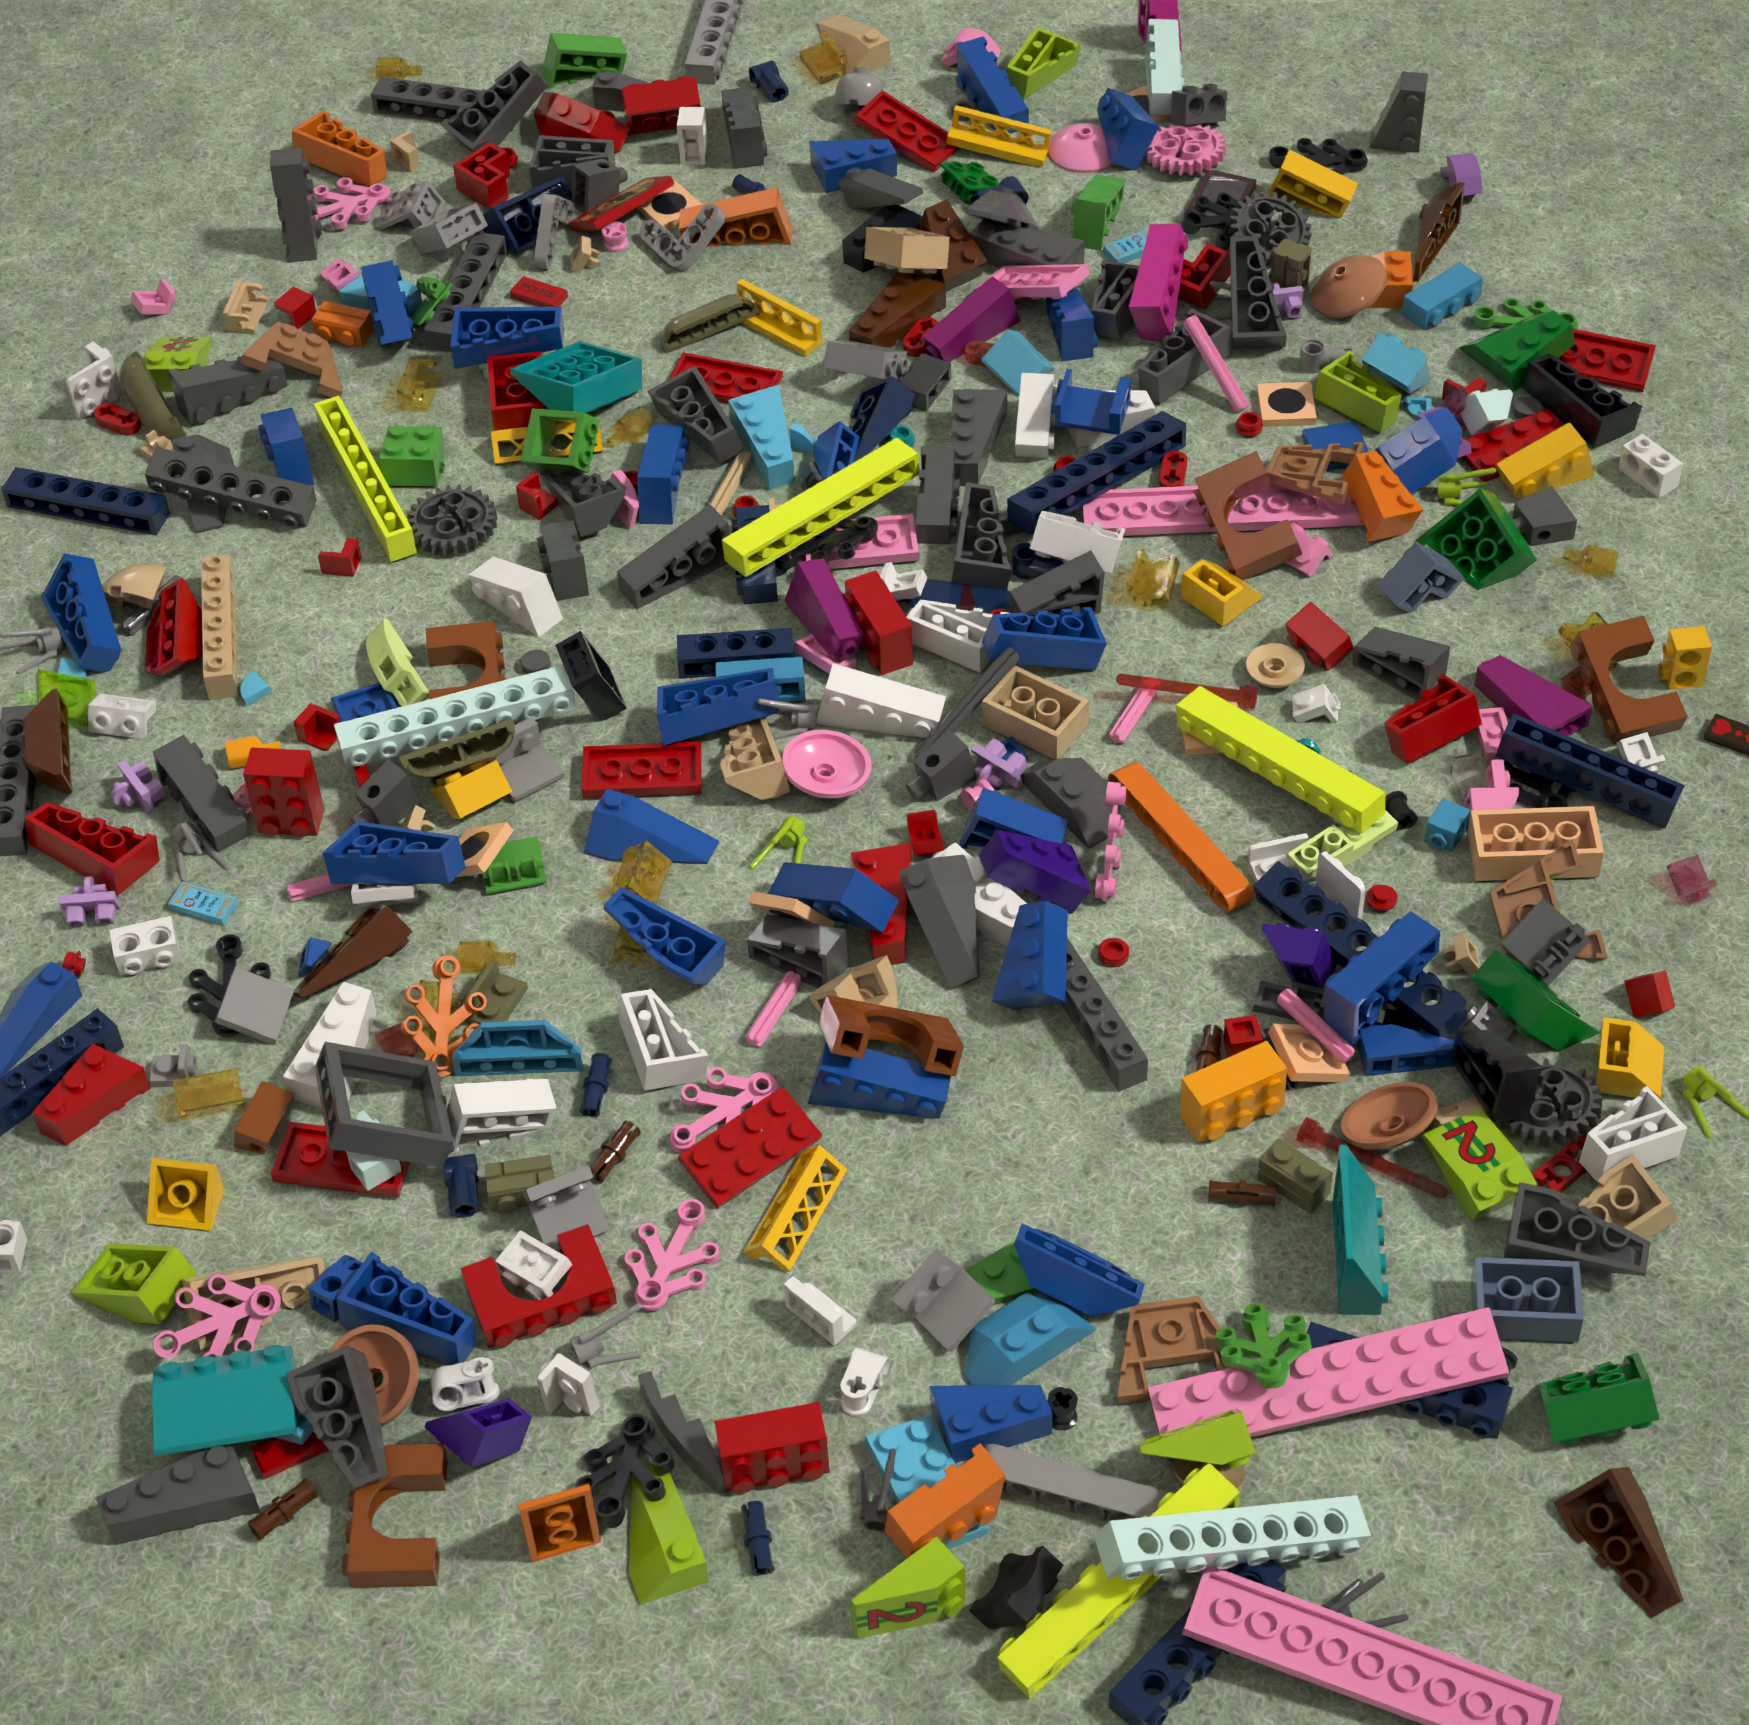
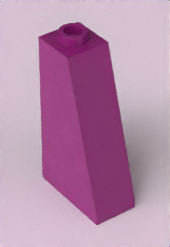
[923,276,1021,362]
[785,558,864,658]
[1474,655,1592,736]

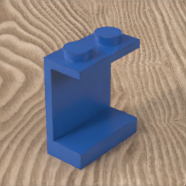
[1051,369,1131,435]

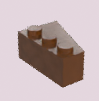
[919,199,987,292]

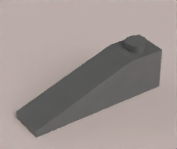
[1503,1182,1651,1276]

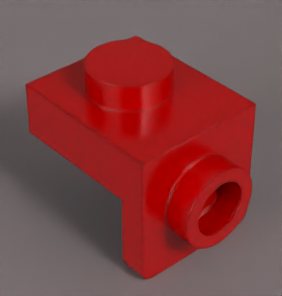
[906,810,944,857]

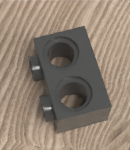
[1171,83,1227,125]

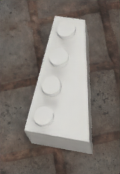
[815,663,946,738]
[933,842,1027,947]
[283,982,377,1109]

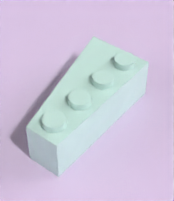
[1144,19,1184,115]

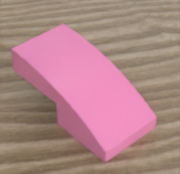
[319,258,359,291]
[611,470,639,530]

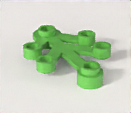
[1473,298,1578,329]
[1215,1303,1312,1388]

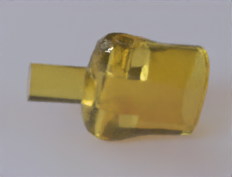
[376,57,422,80]
[606,406,656,447]
[1563,544,1619,577]
[457,940,517,974]

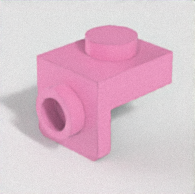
[130,279,175,316]

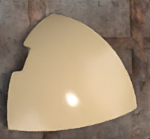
[102,563,168,610]
[809,955,898,1014]

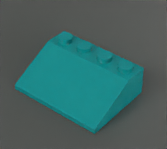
[510,341,642,413]
[1332,1145,1388,1315]
[152,1345,298,1456]

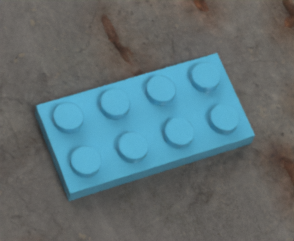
[864,1415,989,1549]

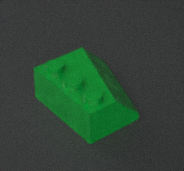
[1459,310,1575,391]
[1415,488,1537,590]
[1471,949,1600,1051]
[1538,1352,1660,1445]

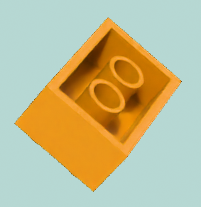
[1179,1041,1287,1143]

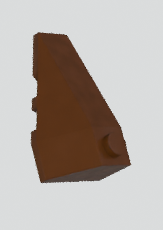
[1414,182,1465,282]
[293,904,412,998]
[1554,1467,1684,1618]

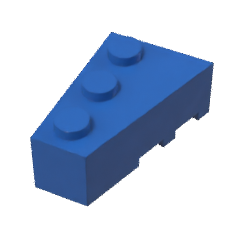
[1097,88,1159,170]
[809,139,897,193]
[360,260,414,346]
[1046,288,1098,362]
[258,407,315,485]
[959,787,1068,849]
[991,900,1068,1010]
[930,1385,1052,1463]

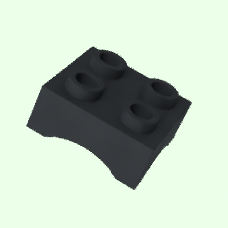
[969,1546,1064,1629]

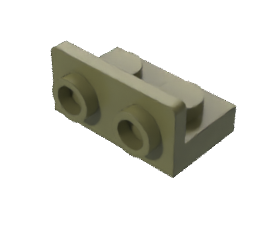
[460,960,528,1025]

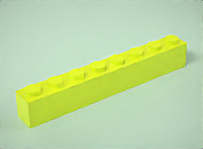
[314,396,417,562]
[722,438,919,577]
[1176,686,1385,834]
[997,1463,1240,1699]

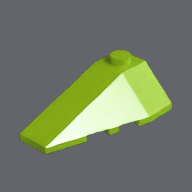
[629,1462,709,1605]

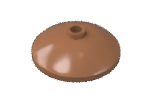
[1311,255,1387,318]
[1341,1082,1438,1150]
[328,1325,419,1426]

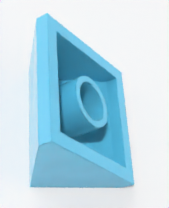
[981,330,1055,396]

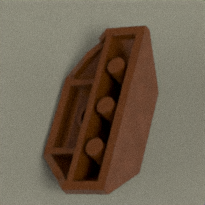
[21,688,73,794]

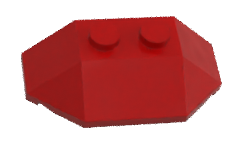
[534,92,631,153]
[145,578,203,675]

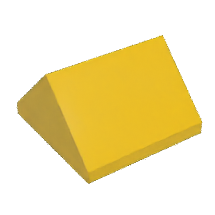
[147,1158,225,1231]

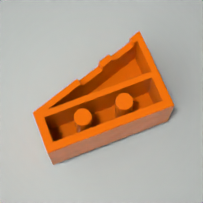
[1341,450,1423,542]

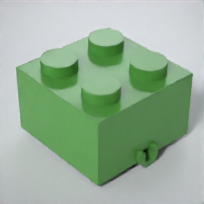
[379,425,445,486]

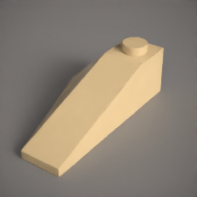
[720,717,790,800]

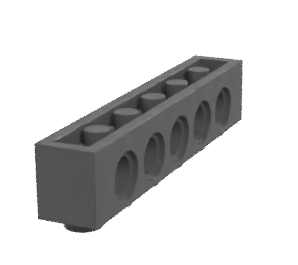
[371,77,515,132]
[422,232,507,352]
[144,447,317,527]
[0,705,37,856]
[1060,938,1148,1092]

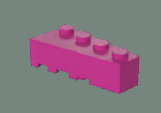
[1129,224,1188,341]

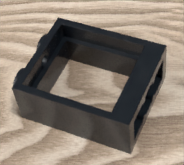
[555,631,627,721]

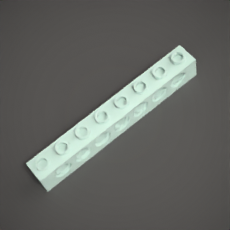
[334,665,576,769]
[1094,1495,1371,1580]

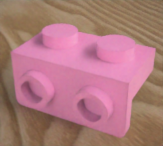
[1280,521,1333,577]

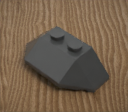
[1020,757,1113,849]

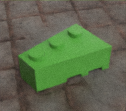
[541,33,627,89]
[1071,174,1125,251]

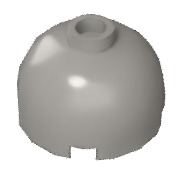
[835,67,884,106]

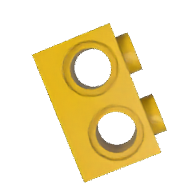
[1658,626,1712,690]

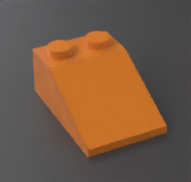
[1367,250,1413,308]
[518,1484,601,1563]

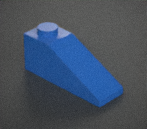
[813,421,859,480]
[1357,1024,1455,1076]

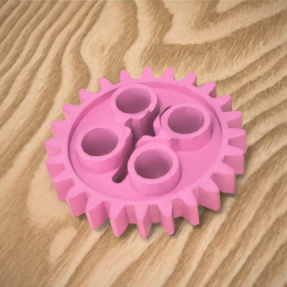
[1145,123,1226,176]

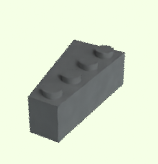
[440,61,548,153]
[969,220,1085,269]

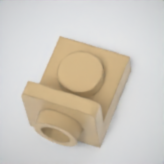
[390,131,419,172]

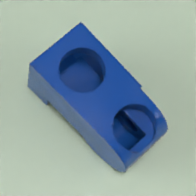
[309,1255,362,1322]

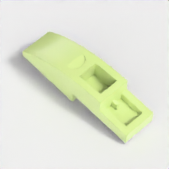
[366,618,429,707]
[1287,810,1398,877]

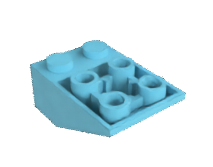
[1362,332,1431,393]

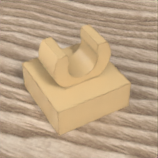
[571,235,599,272]
[139,430,173,460]
[401,805,435,832]
[1443,932,1481,976]

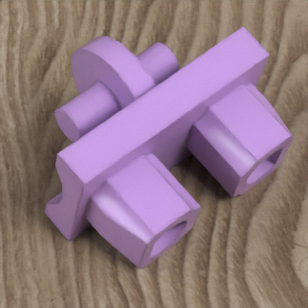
[1271,282,1303,318]
[971,738,1028,790]
[111,760,166,814]
[59,876,121,927]

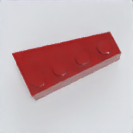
[25,802,160,895]
[851,843,912,965]

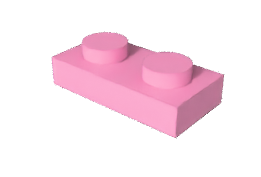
[794,634,857,675]
[1476,707,1508,761]

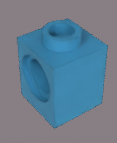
[1424,799,1470,852]

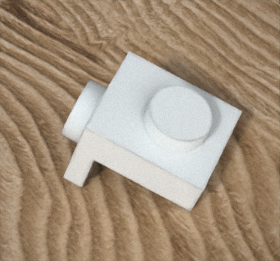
[880,562,927,601]
[1292,684,1340,723]
[1616,732,1666,773]

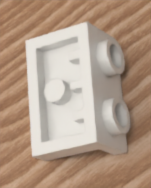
[88,694,156,739]
[1247,833,1316,883]
[351,884,419,907]
[495,1230,572,1300]
[783,1276,857,1346]
[537,1353,600,1416]

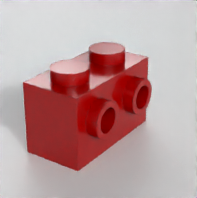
[1285,601,1354,671]

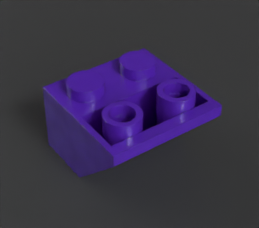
[1261,923,1338,989]
[424,1398,532,1467]

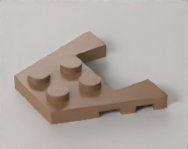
[240,321,343,398]
[1266,442,1364,504]
[1489,840,1608,960]
[1117,1296,1232,1404]

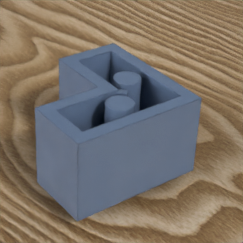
[1378,542,1465,613]

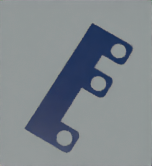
[896,579,1010,616]

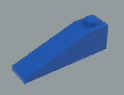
[584,789,719,864]
[603,887,726,985]
[0,961,82,1078]

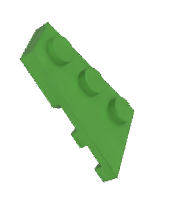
[965,1240,1038,1305]

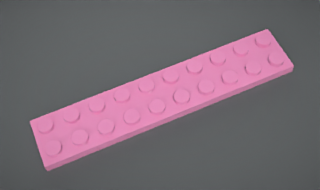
[1082,480,1365,536]
[1148,1307,1509,1437]
[1182,1566,1562,1725]

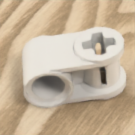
[840,1348,890,1416]
[430,1357,500,1411]

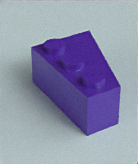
[979,830,1091,914]

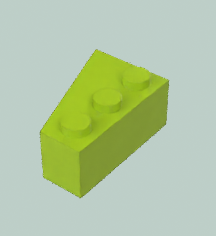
[1006,26,1081,99]
[1314,350,1402,433]

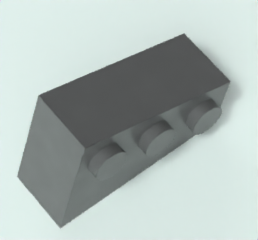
[916,446,960,544]
[537,520,589,601]

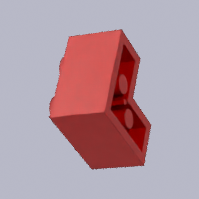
[453,142,510,210]
[1178,243,1230,310]

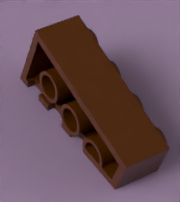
[849,272,946,348]

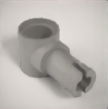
[1299,339,1353,374]

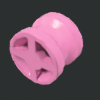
[602,221,628,252]
[961,779,995,812]

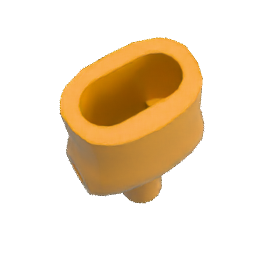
[224,736,281,769]

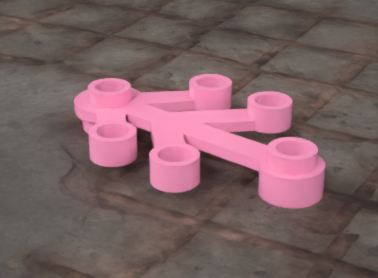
[314,177,391,229]
[1095,782,1127,902]
[669,1067,778,1153]
[624,1199,720,1311]
[153,1273,281,1358]

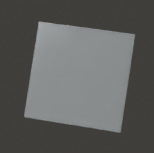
[214,966,294,1045]

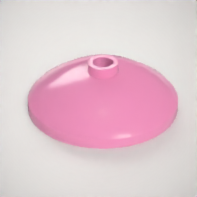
[1048,123,1114,173]
[782,730,872,799]

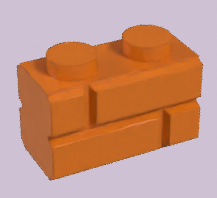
[312,301,375,347]

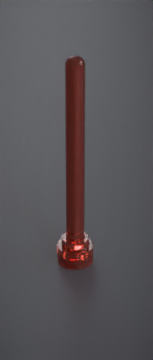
[1116,674,1258,710]
[1296,1117,1448,1199]

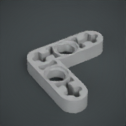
[534,194,575,270]
[639,204,725,271]

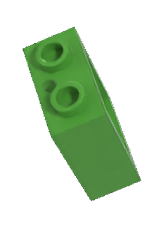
[521,409,600,473]

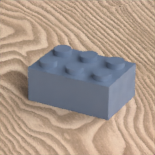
[1471,1257,1584,1342]

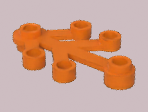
[401,955,487,1078]

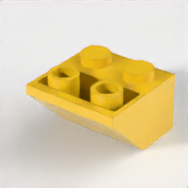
[1181,559,1263,627]
[429,760,512,819]
[1594,1017,1664,1099]

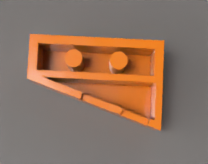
[884,1443,1006,1559]

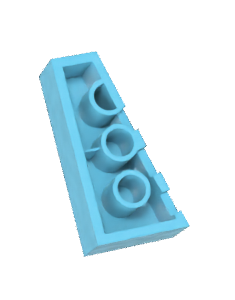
[728,385,795,490]

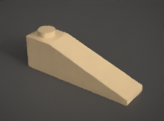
[817,14,890,74]
[1578,1154,1678,1240]
[182,1255,325,1350]

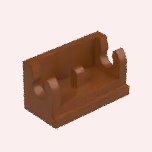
[234,1081,295,1155]

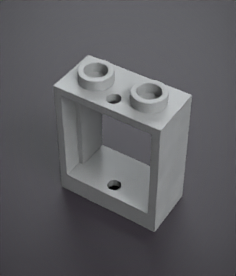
[411,202,488,254]
[823,341,908,379]

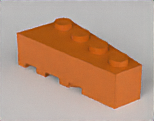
[291,110,387,187]
[679,187,792,247]

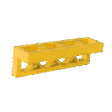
[946,105,1052,167]
[737,279,823,357]
[491,418,603,464]
[743,1144,847,1272]

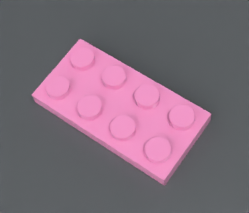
[975,264,1090,300]
[805,514,919,569]

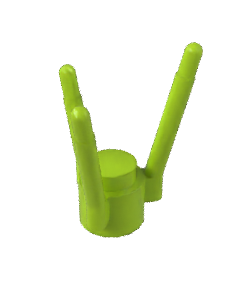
[1438,468,1496,506]
[749,816,808,870]
[1683,1066,1749,1139]

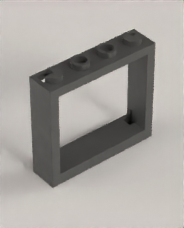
[315,1041,456,1168]

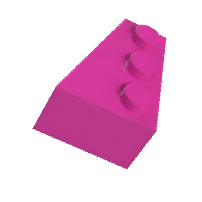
[1137,0,1182,52]

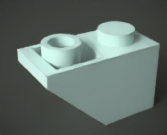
[1457,389,1513,436]
[346,1110,402,1191]

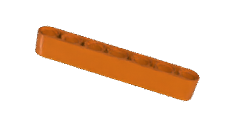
[1108,761,1254,914]

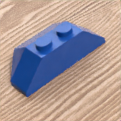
[1374,407,1463,494]
[1014,1223,1145,1316]

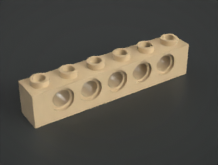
[201,554,238,700]

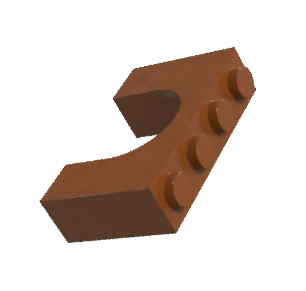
[1194,451,1303,580]
[1571,616,1688,746]
[426,621,506,699]
[818,995,964,1076]
[342,1443,448,1588]

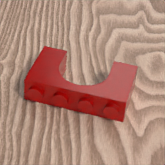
[460,1224,617,1348]

